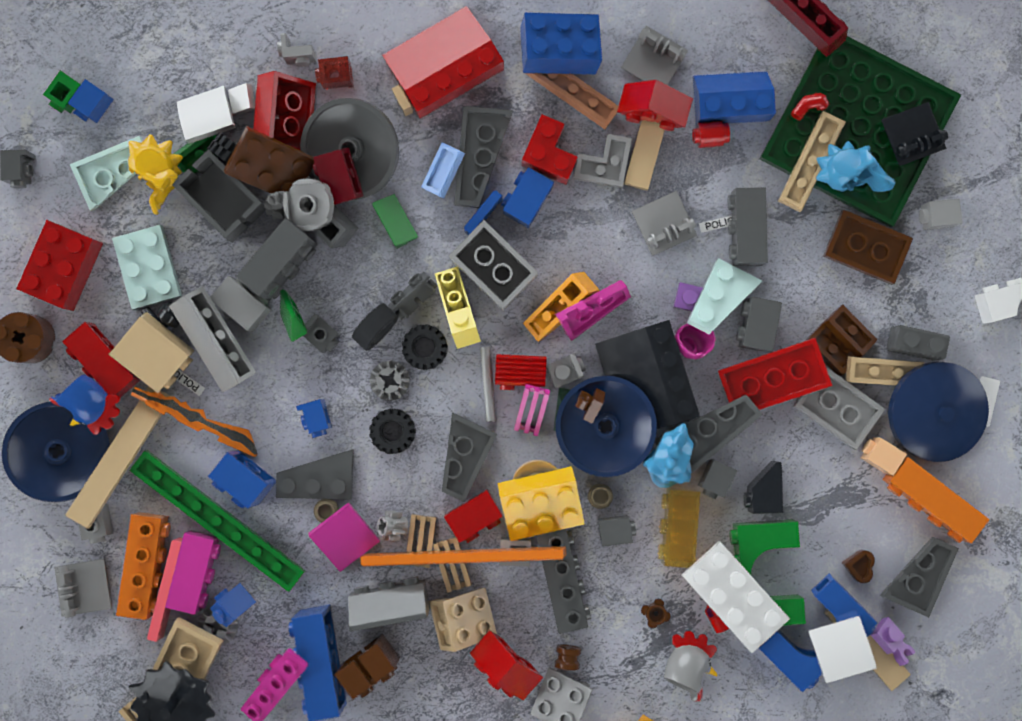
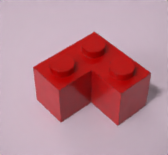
[617,80,693,131]
[522,114,578,185]
[470,630,543,701]

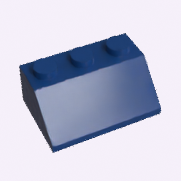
[693,71,776,125]

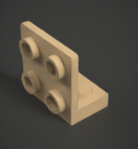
[429,588,497,652]

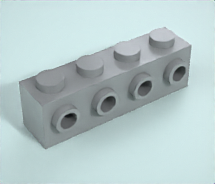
[169,286,256,392]

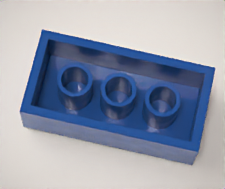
[289,604,347,721]

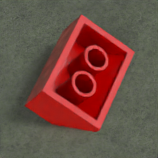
[253,71,316,151]

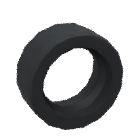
[352,303,398,351]

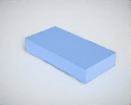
[421,142,465,199]

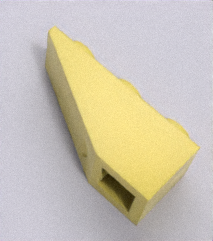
[435,267,481,349]

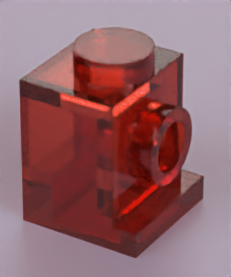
[315,56,354,89]

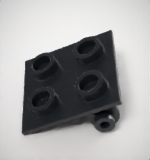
[881,102,949,167]

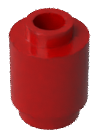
[692,121,730,148]

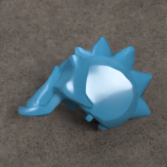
[816,141,896,192]
[643,423,694,488]

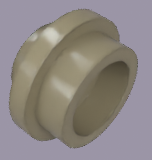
[588,484,613,509]
[314,499,339,523]

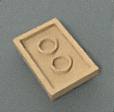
[153,617,224,679]

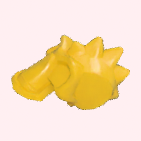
[128,134,183,215]

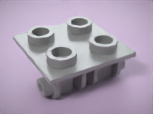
[621,26,688,85]
[631,191,697,256]
[54,559,112,618]
[530,667,593,721]

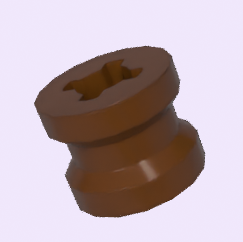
[555,644,581,671]

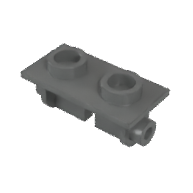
[388,271,438,320]

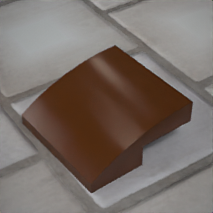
[805,304,878,376]

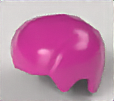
[675,324,716,360]

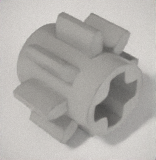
[377,511,408,542]

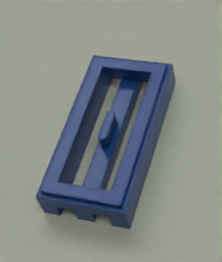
[464,190,503,235]

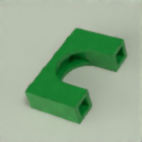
[729,519,806,625]

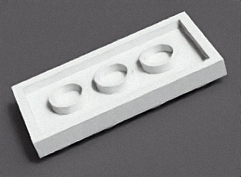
[682,541,790,653]

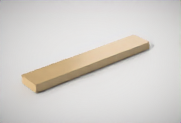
[65,386,172,529]

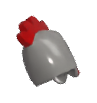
[664,631,717,702]

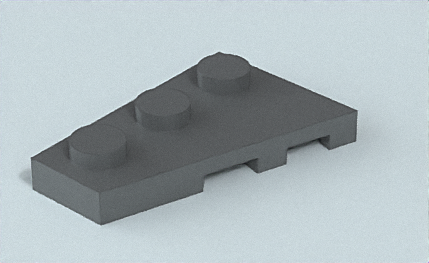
[442,412,497,502]

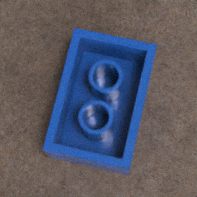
[520,12,602,74]

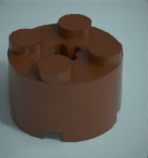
[0,312,55,364]

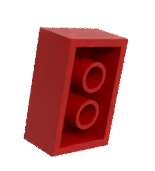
[16,220,103,311]

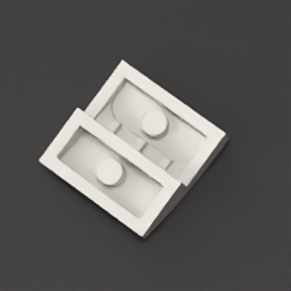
[177,86,236,144]
[808,616,877,683]

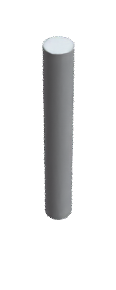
[480,347,496,422]

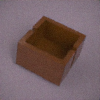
[334,633,400,700]

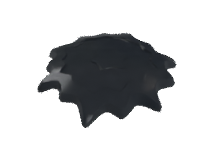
[129,661,215,721]

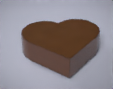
[842,550,875,583]

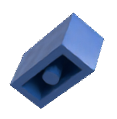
[501,167,554,229]

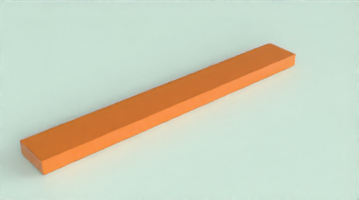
[360,546,566,566]

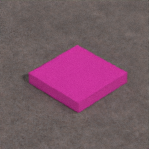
[308,502,380,572]

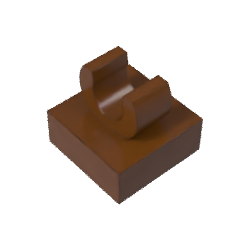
[575,388,606,423]

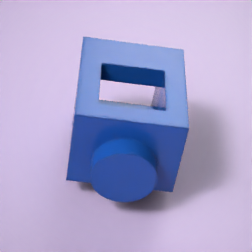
[296,399,333,438]

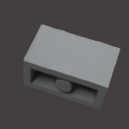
[210,275,272,332]

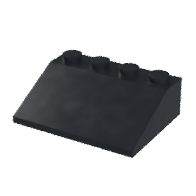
[595,320,700,429]

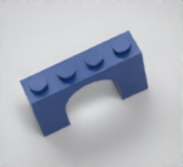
[759,573,878,692]

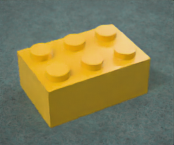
[498,466,585,541]

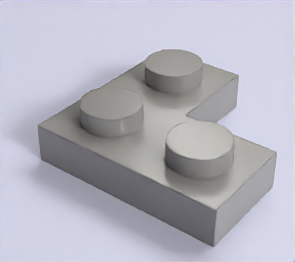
[574,134,632,189]

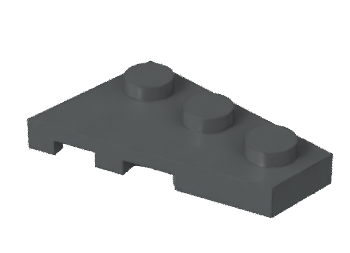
[276,449,354,500]
[880,537,959,618]

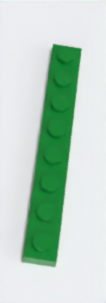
[129,450,306,592]

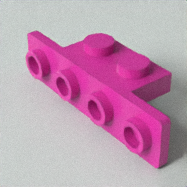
[240,648,308,721]

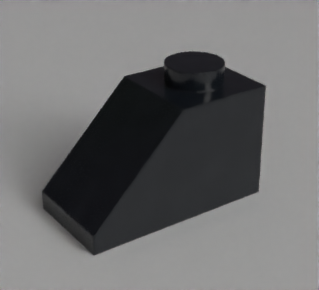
[743,461,783,514]

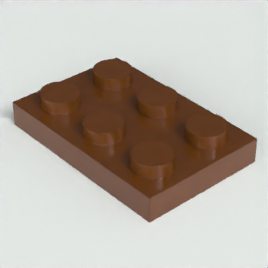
[224,126,314,194]
[823,210,913,285]

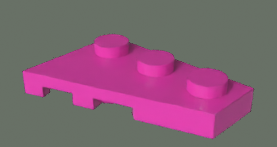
[555,280,631,341]

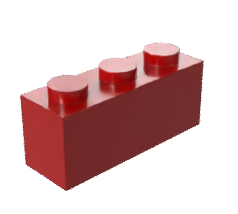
[62,322,140,398]

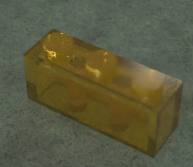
[657,488,700,568]

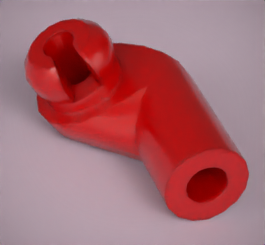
[791,93,829,120]

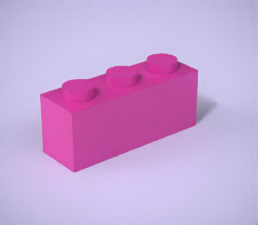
[165,530,221,615]

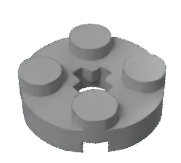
[283,179,334,231]

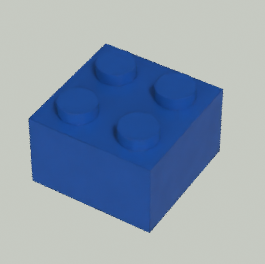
[208,450,276,509]

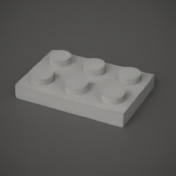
[793,367,885,450]

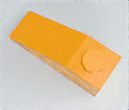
[523,272,600,342]

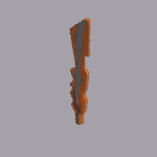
[131,386,258,457]

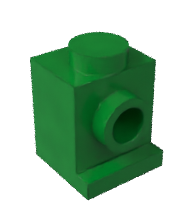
[43,70,81,114]

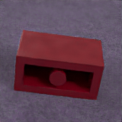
[313,148,364,205]

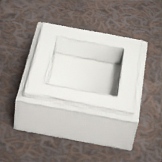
[228,83,255,115]

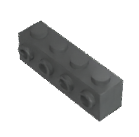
[536,529,592,634]

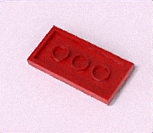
[718,338,833,410]

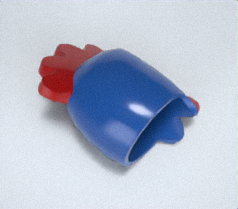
[49,374,120,434]

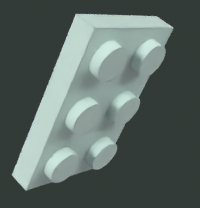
[112,225,182,310]

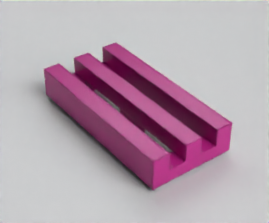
[514,384,550,436]

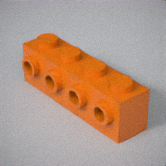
[116,512,171,620]

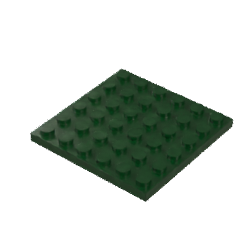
[759,36,961,227]

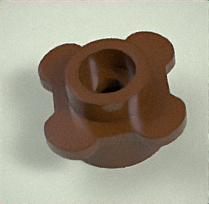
[641,598,671,628]

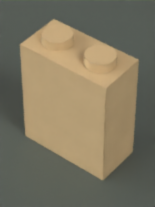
[109,312,195,393]

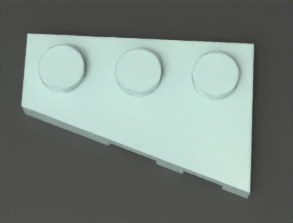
[70,136,143,211]
[687,258,762,334]

